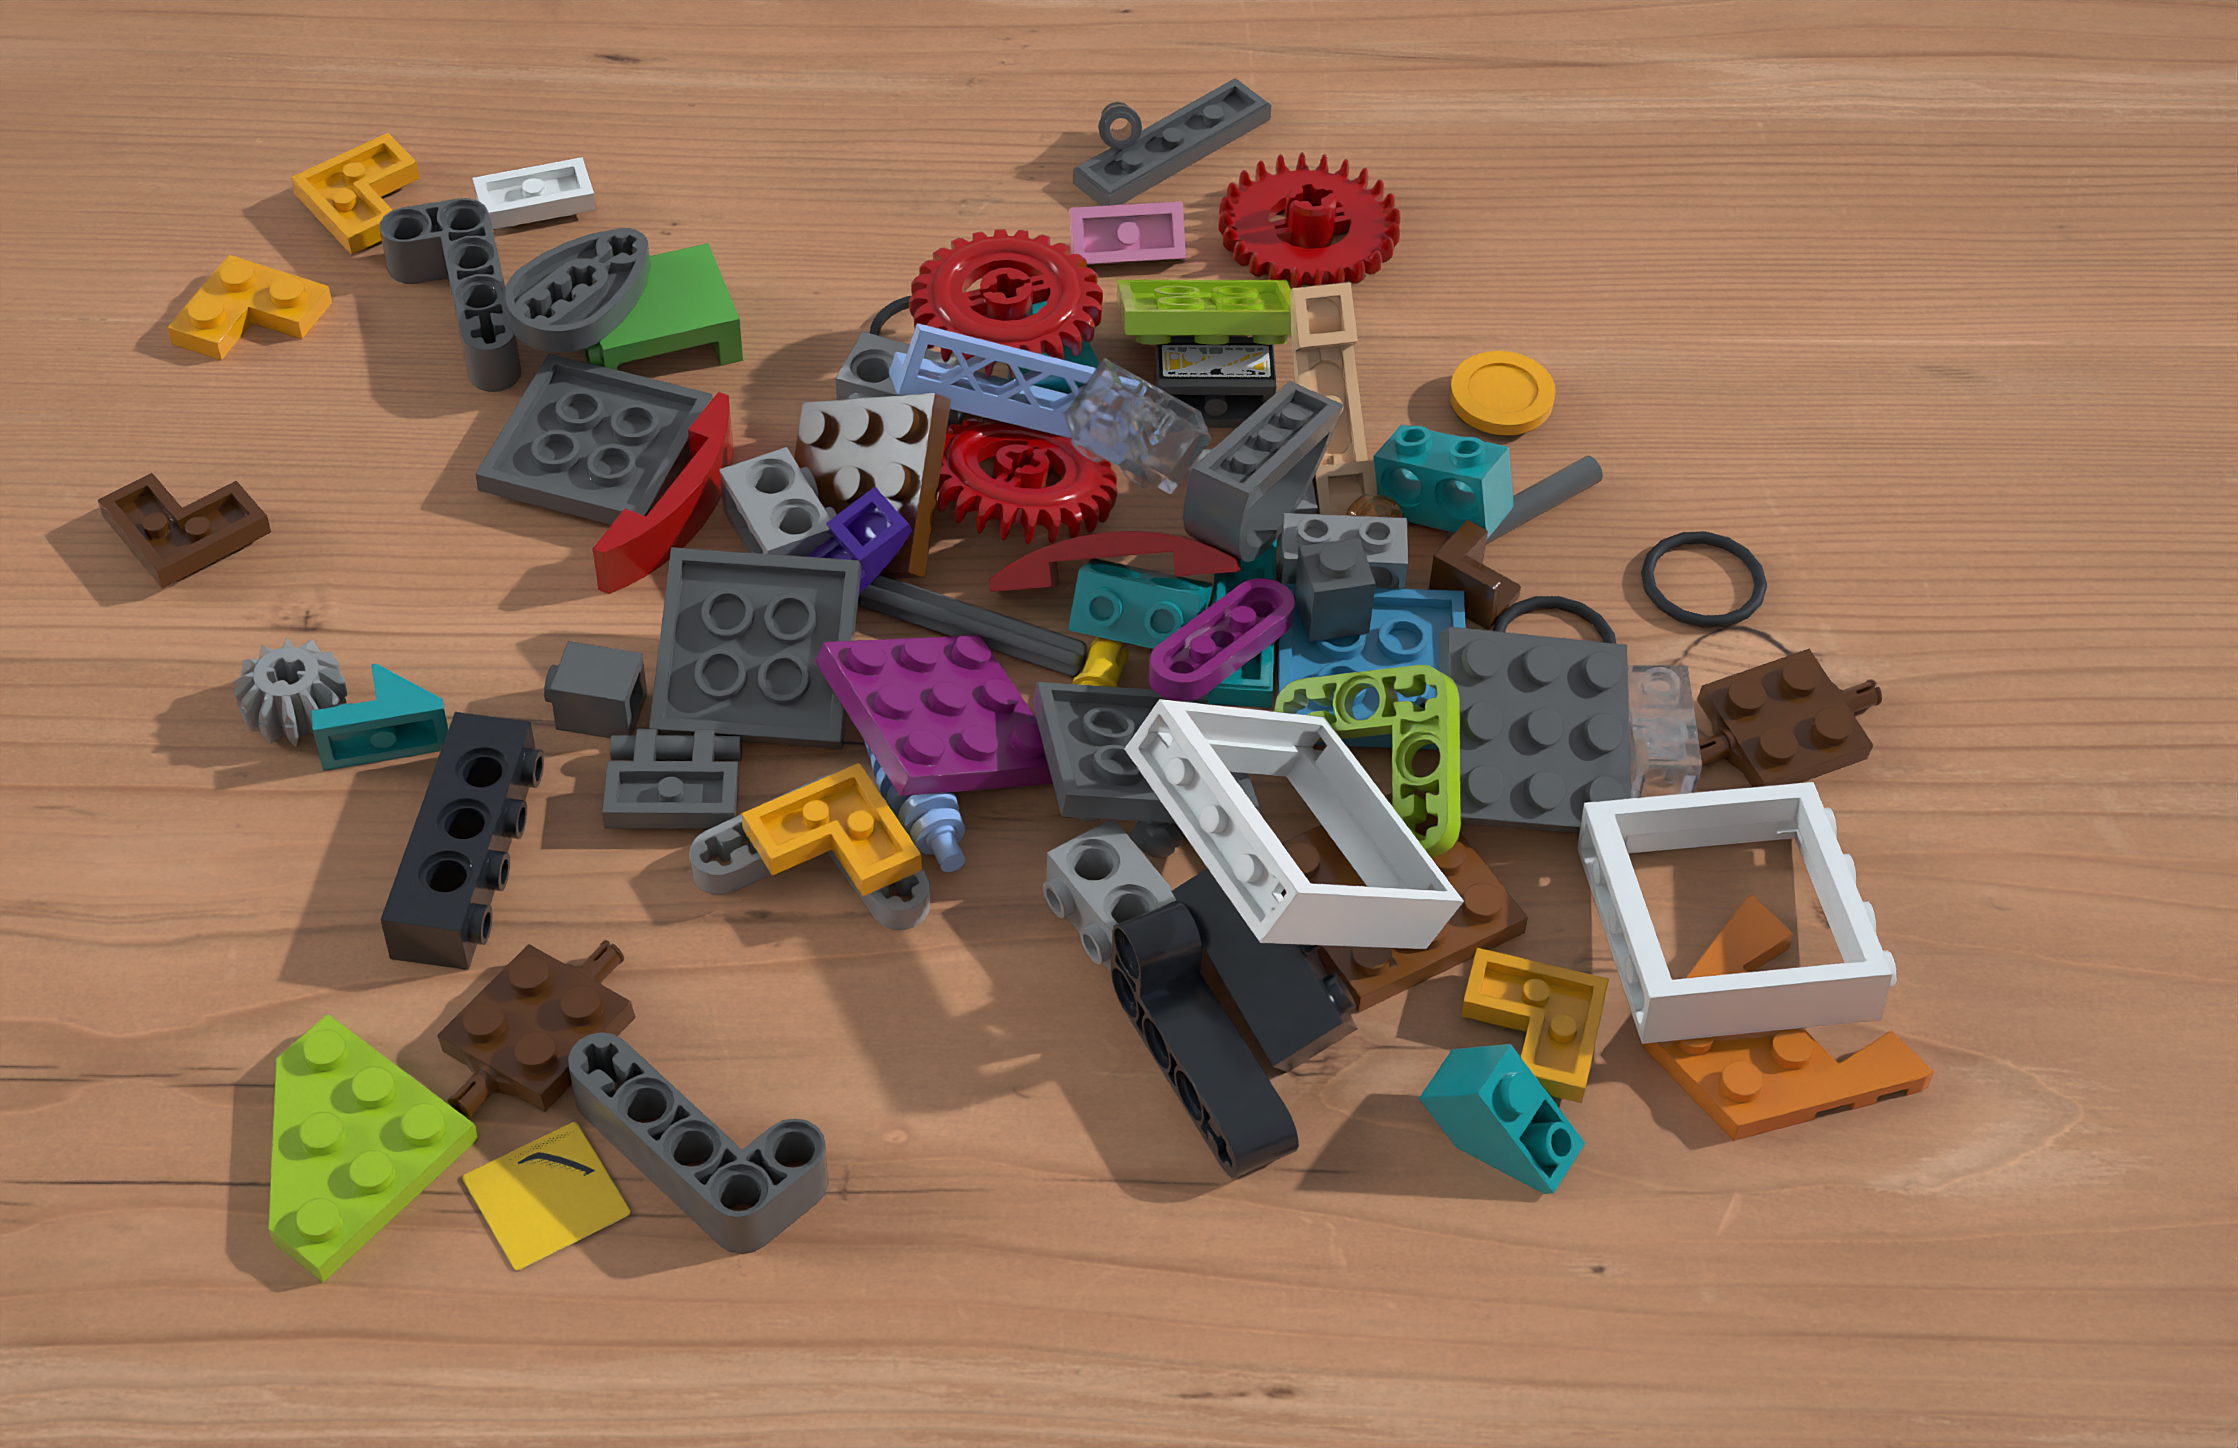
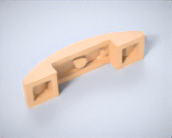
[1290,282,1380,517]

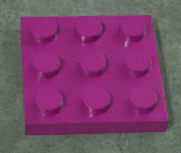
[815,635,1053,796]

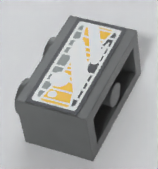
[1154,337,1277,428]

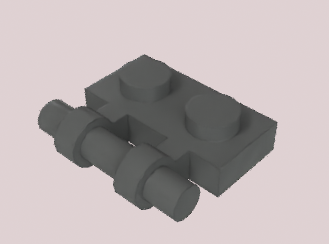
[602,729,742,829]

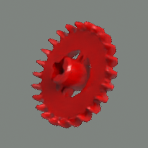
[1218,152,1401,289]
[909,229,1103,379]
[937,417,1118,544]

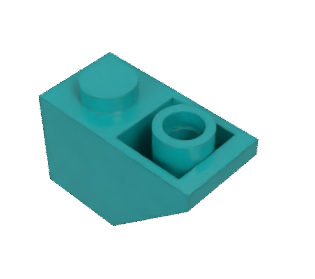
[1419,1044,1586,1194]

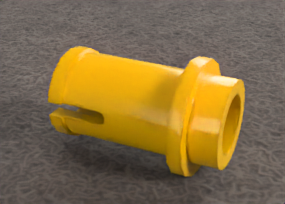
[1072,637,1129,687]

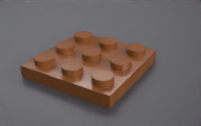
[1281,790,1528,1013]

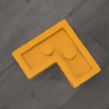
[291,133,420,255]
[167,255,332,360]
[741,763,922,896]
[1461,948,1609,1103]

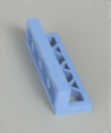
[889,323,1145,451]

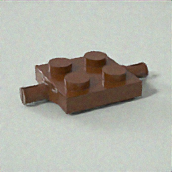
[1684,649,1882,787]
[437,940,636,1120]

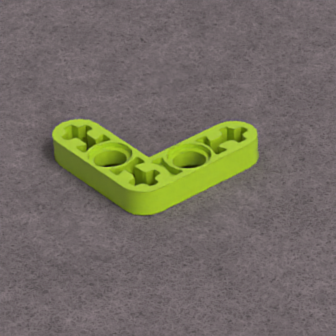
[1274,665,1461,857]

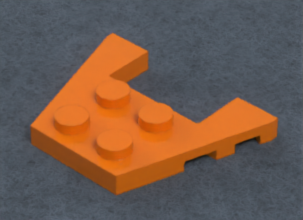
[1642,894,1934,1141]

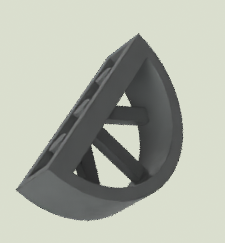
[1183,381,1343,562]

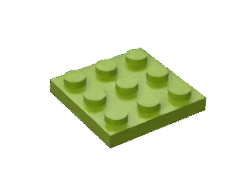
[1116,280,1291,345]

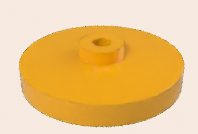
[1450,351,1556,435]

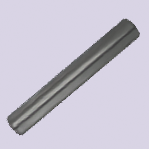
[858,574,1087,676]

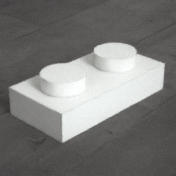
[472,157,596,230]

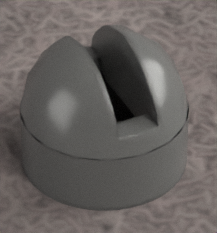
[1129,821,1185,858]

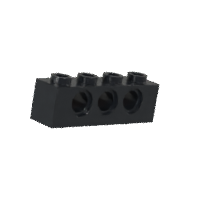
[380,712,544,970]

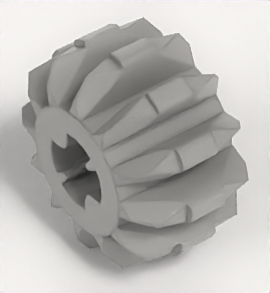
[234,637,348,747]

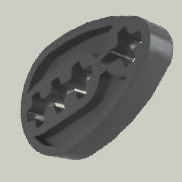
[504,228,651,353]

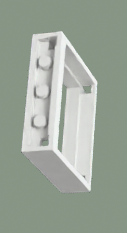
[1125,699,1464,949]
[1577,782,1897,1044]

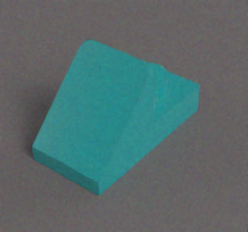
[311,663,449,771]

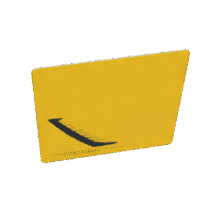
[462,1122,631,1270]

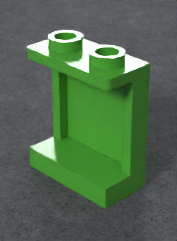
[584,243,743,370]

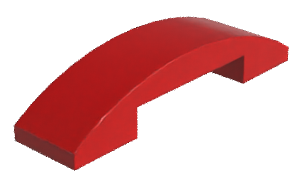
[592,392,733,594]
[989,531,1242,592]

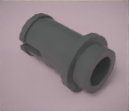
[1098,101,1142,150]

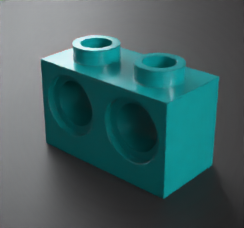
[1373,424,1514,539]
[1068,558,1213,649]

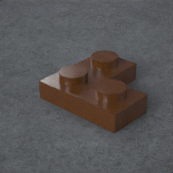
[98,473,271,588]

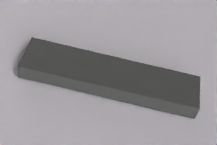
[1073,78,1271,206]

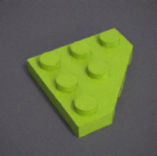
[268,1014,478,1283]

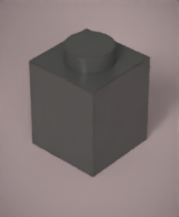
[1294,537,1376,642]
[544,641,647,738]

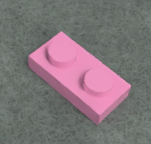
[1069,201,1186,265]

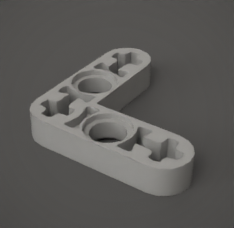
[689,774,930,930]

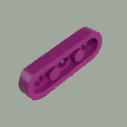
[1148,579,1295,702]

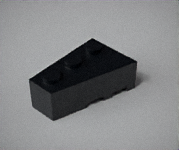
[1171,868,1358,1072]

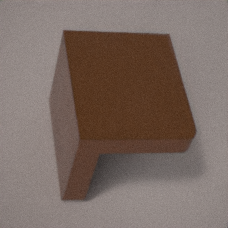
[1428,520,1521,631]

